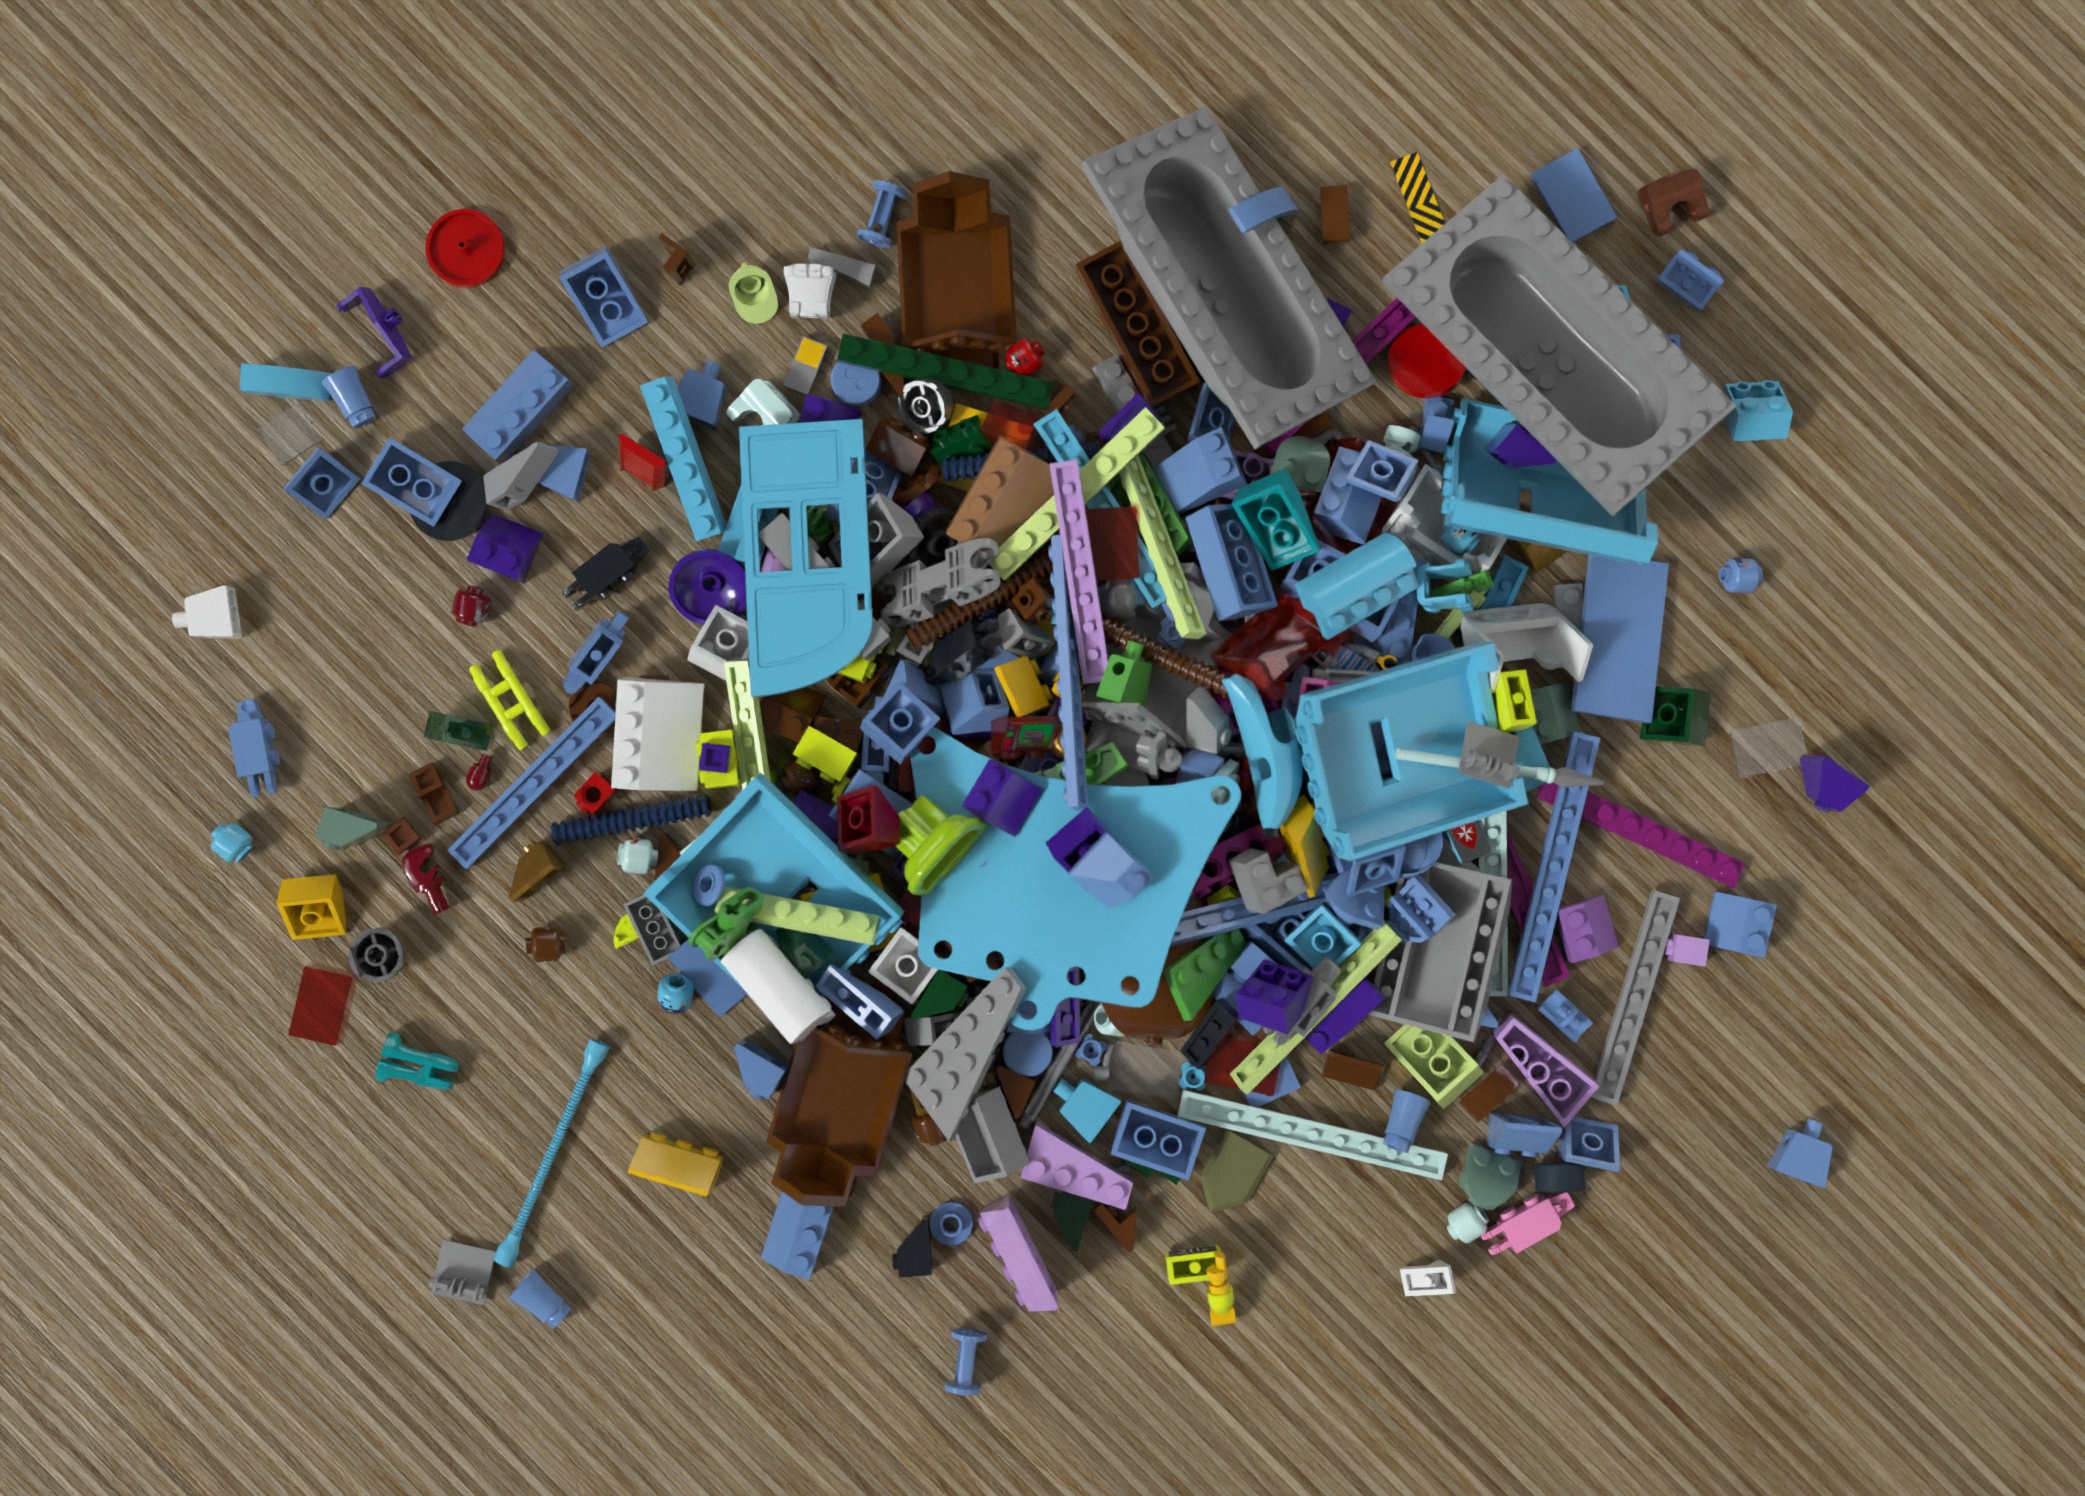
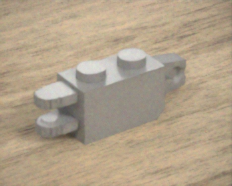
[1263,957,1342,1046]

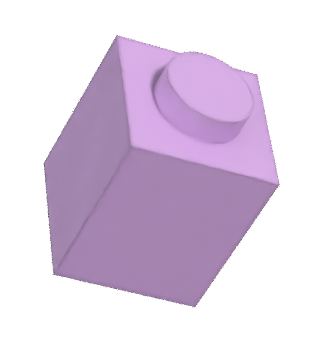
[1664,933,1710,967]

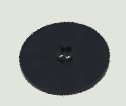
[410,461,488,541]

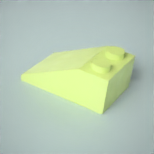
[1384,1025,1484,1109]

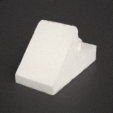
[1400,1260,1456,1296]

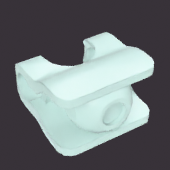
[726,379,800,425]

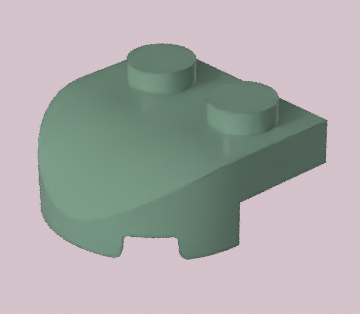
[1270,436,1330,495]
[1459,1143,1522,1210]

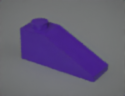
[1305,978,1385,1054]

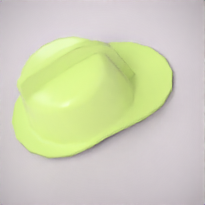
[729,262,778,324]

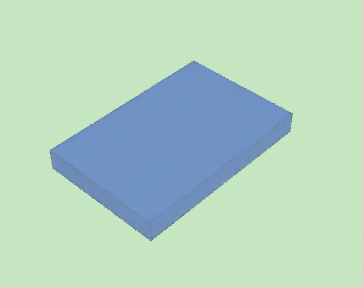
[1529,148,1617,243]

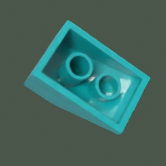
[1232,468,1320,571]

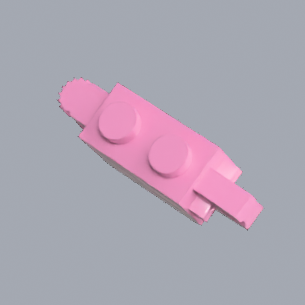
[1481,1192,1575,1255]

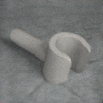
[1094,1043,1114,1080]

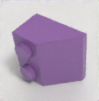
[1555,895,1619,963]

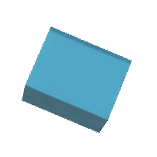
[1285,904,1362,969]

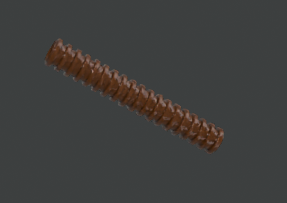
[906,553,1053,651]
[1101,614,1229,699]

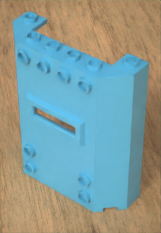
[1441,398,1658,565]
[1296,641,1528,861]
[643,772,904,998]

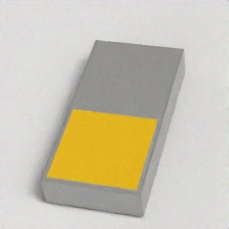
[783,336,829,395]

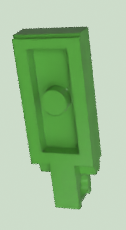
[1418,571,1494,607]

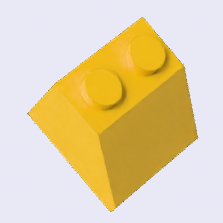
[994,656,1053,720]
[276,874,347,940]

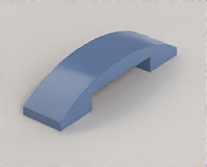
[1228,187,1299,233]

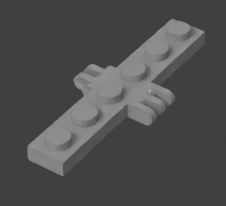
[1092,355,1178,472]

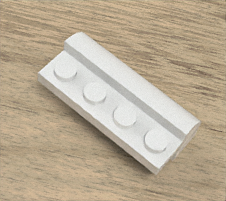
[720,929,836,1044]

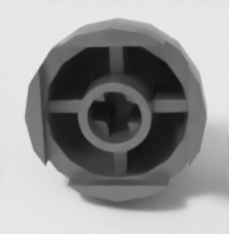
[898,378,953,434]
[1096,570,1145,625]
[348,927,407,983]

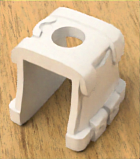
[784,264,836,319]

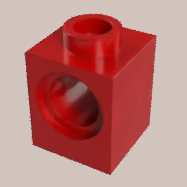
[573,771,620,814]

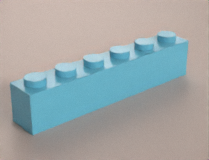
[640,376,727,541]

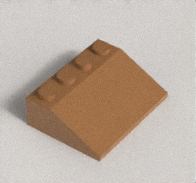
[946,435,1054,551]

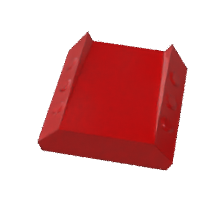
[619,434,671,492]

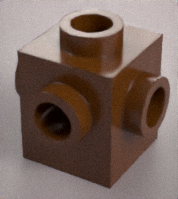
[1012,578,1055,622]

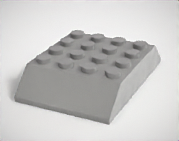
[1368,862,1512,1042]

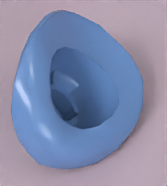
[1399,832,1443,879]

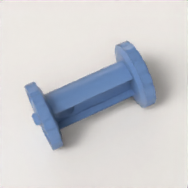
[856,180,907,248]
[944,1328,987,1396]

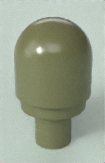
[885,625,909,656]

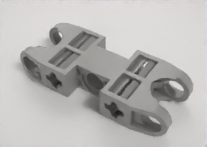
[880,538,1000,627]

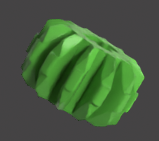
[788,506,834,547]

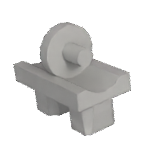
[1136,731,1182,780]

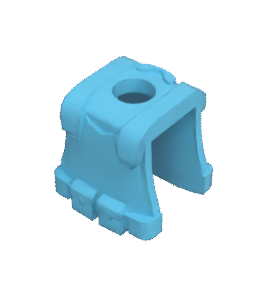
[1417,559,1473,613]

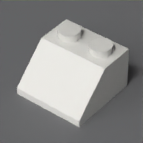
[687,605,749,680]
[868,927,947,1004]

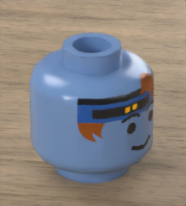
[1719,558,1763,593]

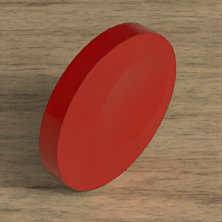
[425,209,505,288]
[1388,324,1466,399]

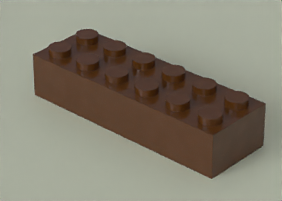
[1075,240,1200,410]

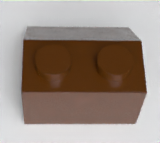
[760,687,826,743]

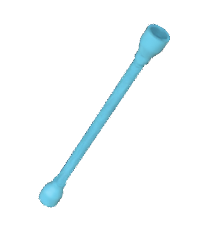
[493,1038,610,1268]

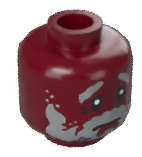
[451,585,491,627]

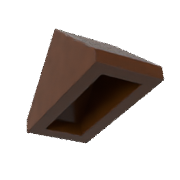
[993,1066,1035,1122]

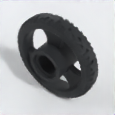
[906,507,958,568]

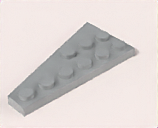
[905,967,1027,1141]

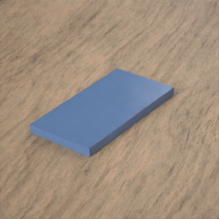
[1571,555,1669,724]

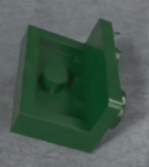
[931,415,994,467]

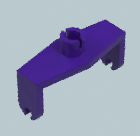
[337,287,413,378]

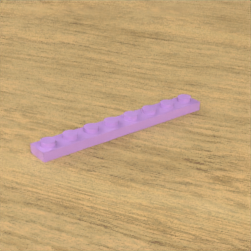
[1050,459,1108,684]

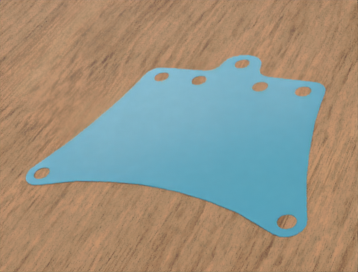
[910,727,1240,1030]

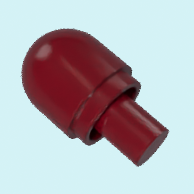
[466,753,492,791]
[1236,755,1254,792]

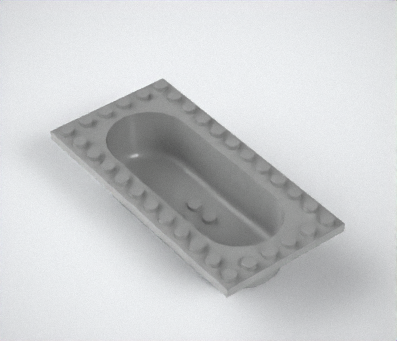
[1080,106,1377,450]
[1382,174,1736,517]

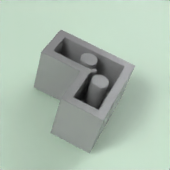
[1229,848,1308,914]

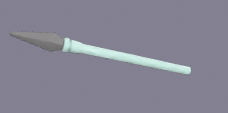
[1395,748,1604,788]

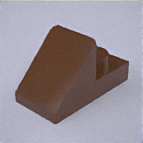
[1093,1202,1137,1253]

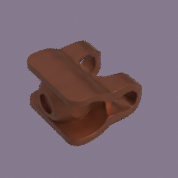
[1638,168,1709,237]

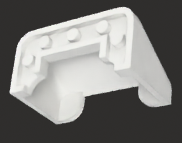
[1382,464,1507,583]

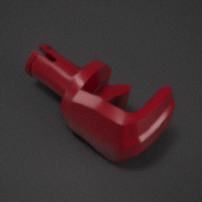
[401,843,450,915]

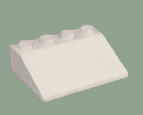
[611,677,705,791]

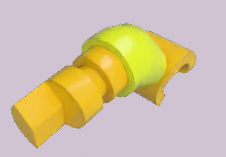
[1207,1251,1236,1327]

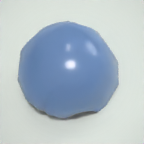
[1411,634,1454,662]

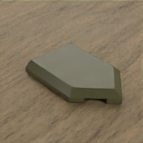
[1200,1129,1274,1213]

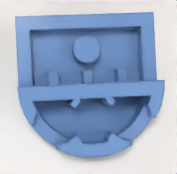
[1325,870,1385,930]
[1387,874,1456,943]

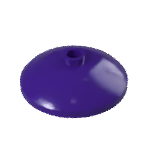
[668,549,747,625]

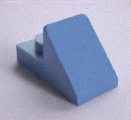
[1417,397,1455,454]

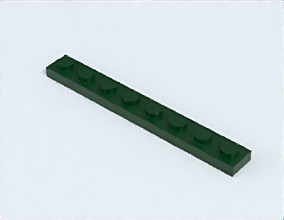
[837,333,1054,410]

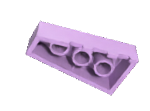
[1020,1122,1134,1210]

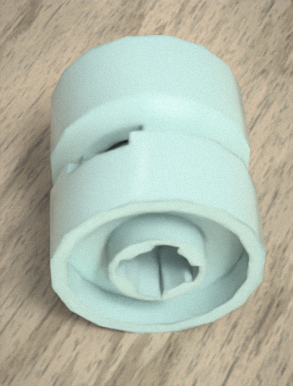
[1383,425,1421,458]

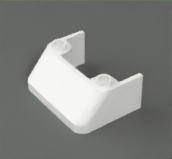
[1461,603,1594,693]

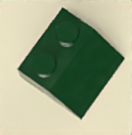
[1640,686,1711,746]
[910,970,970,1019]

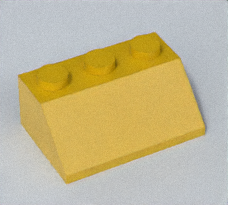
[1280,795,1330,898]
[628,1132,724,1197]

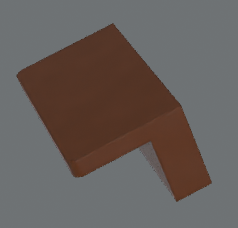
[658,233,696,286]
[1322,1050,1385,1091]

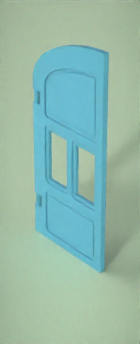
[739,419,873,697]

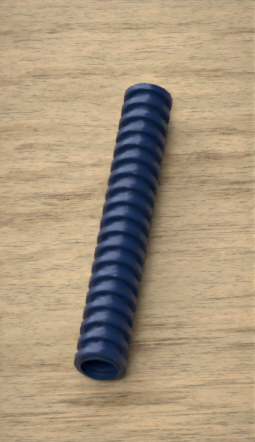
[942,441,1101,482]
[551,793,712,846]

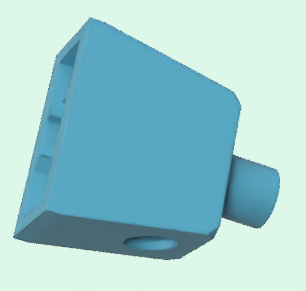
[1053,1078,1121,1143]

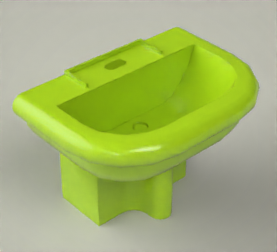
[896,795,988,896]

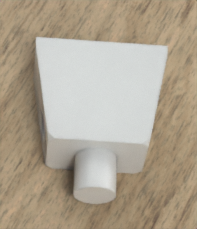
[172,585,242,639]

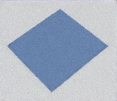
[667,939,748,1017]

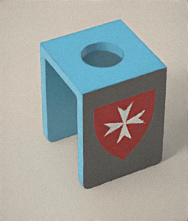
[1441,821,1491,864]

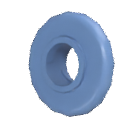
[693,864,725,907]
[929,1202,973,1246]

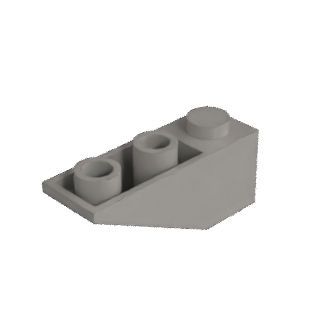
[483,442,559,511]

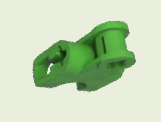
[689,887,764,961]

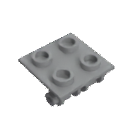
[1458,721,1520,789]
[429,1239,496,1305]

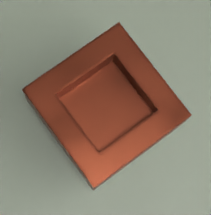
[381,817,422,855]

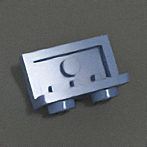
[1656,250,1724,313]

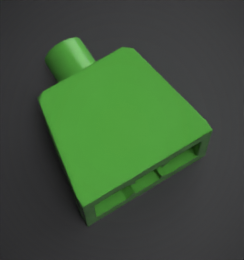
[1096,640,1152,707]

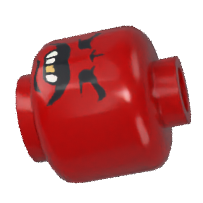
[1004,338,1046,376]

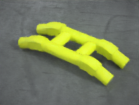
[469,650,551,750]

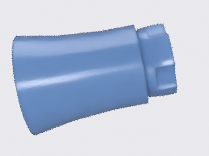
[321,366,376,429]
[1383,1090,1431,1153]
[508,1268,571,1329]

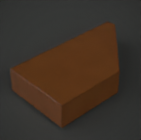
[654,833,681,882]

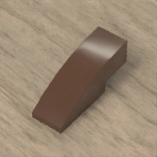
[860,313,905,397]

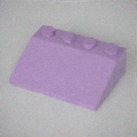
[978,1194,1059,1311]

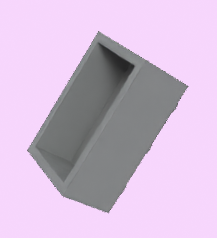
[956,1087,1030,1183]

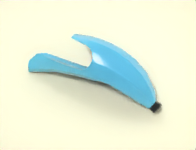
[1221,674,1303,838]

